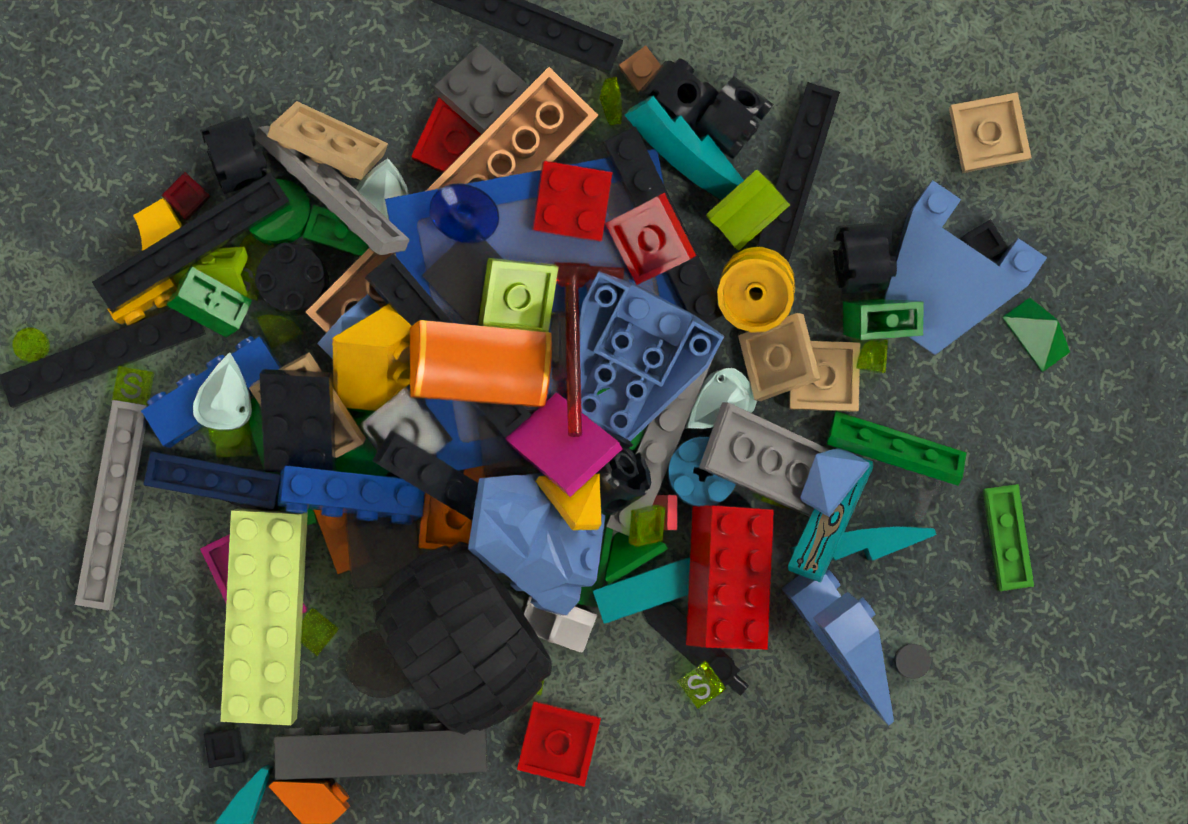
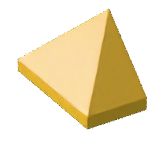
[535,473,601,530]

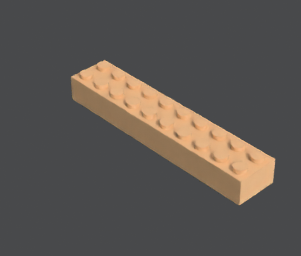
[306,67,598,333]

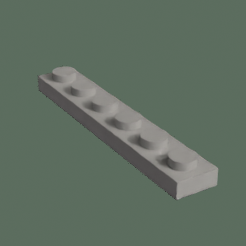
[255,126,410,255]
[605,357,714,540]
[75,400,148,610]

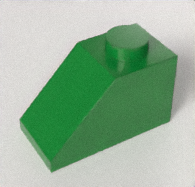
[843,299,924,340]

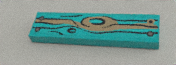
[788,456,873,583]

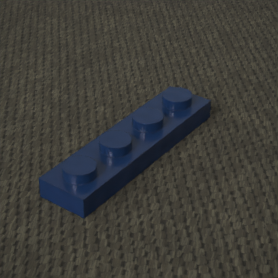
[144,452,280,510]

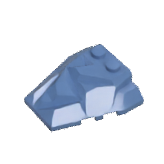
[468,473,605,615]

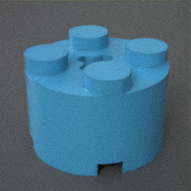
[667,437,736,506]

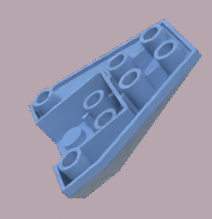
[568,272,724,441]

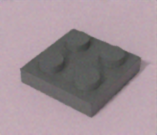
[434,44,529,134]

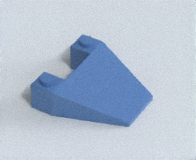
[884,180,1047,355]
[781,569,894,726]

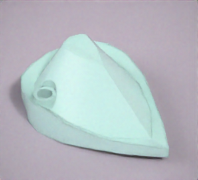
[356,158,408,220]
[193,352,252,430]
[685,368,757,429]

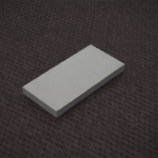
[699,402,830,517]

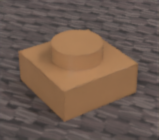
[619,45,661,93]

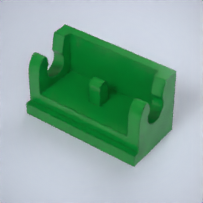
[166,266,252,338]

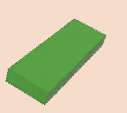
[983,484,1034,591]

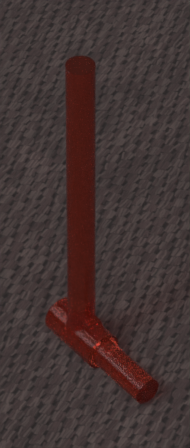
[554,262,624,437]

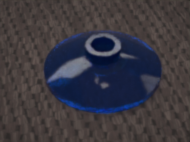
[429,183,499,243]

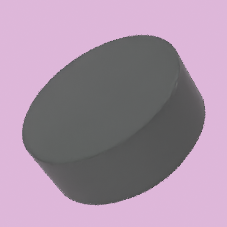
[894,644,931,679]

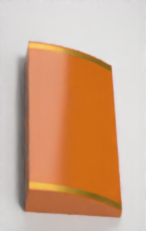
[410,320,552,407]

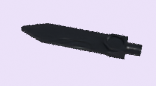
[643,602,749,696]

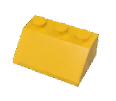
[332,304,411,412]

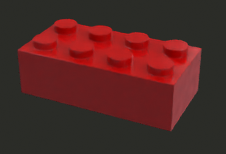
[686,506,774,650]

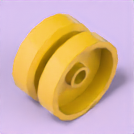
[717,247,795,332]

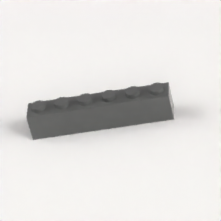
[274,722,488,780]

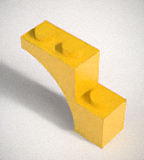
[107,198,182,325]

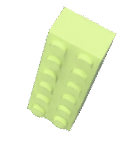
[221,508,308,725]

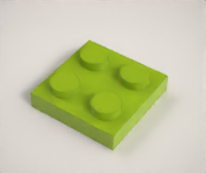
[478,258,559,332]

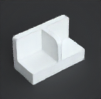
[524,596,597,652]

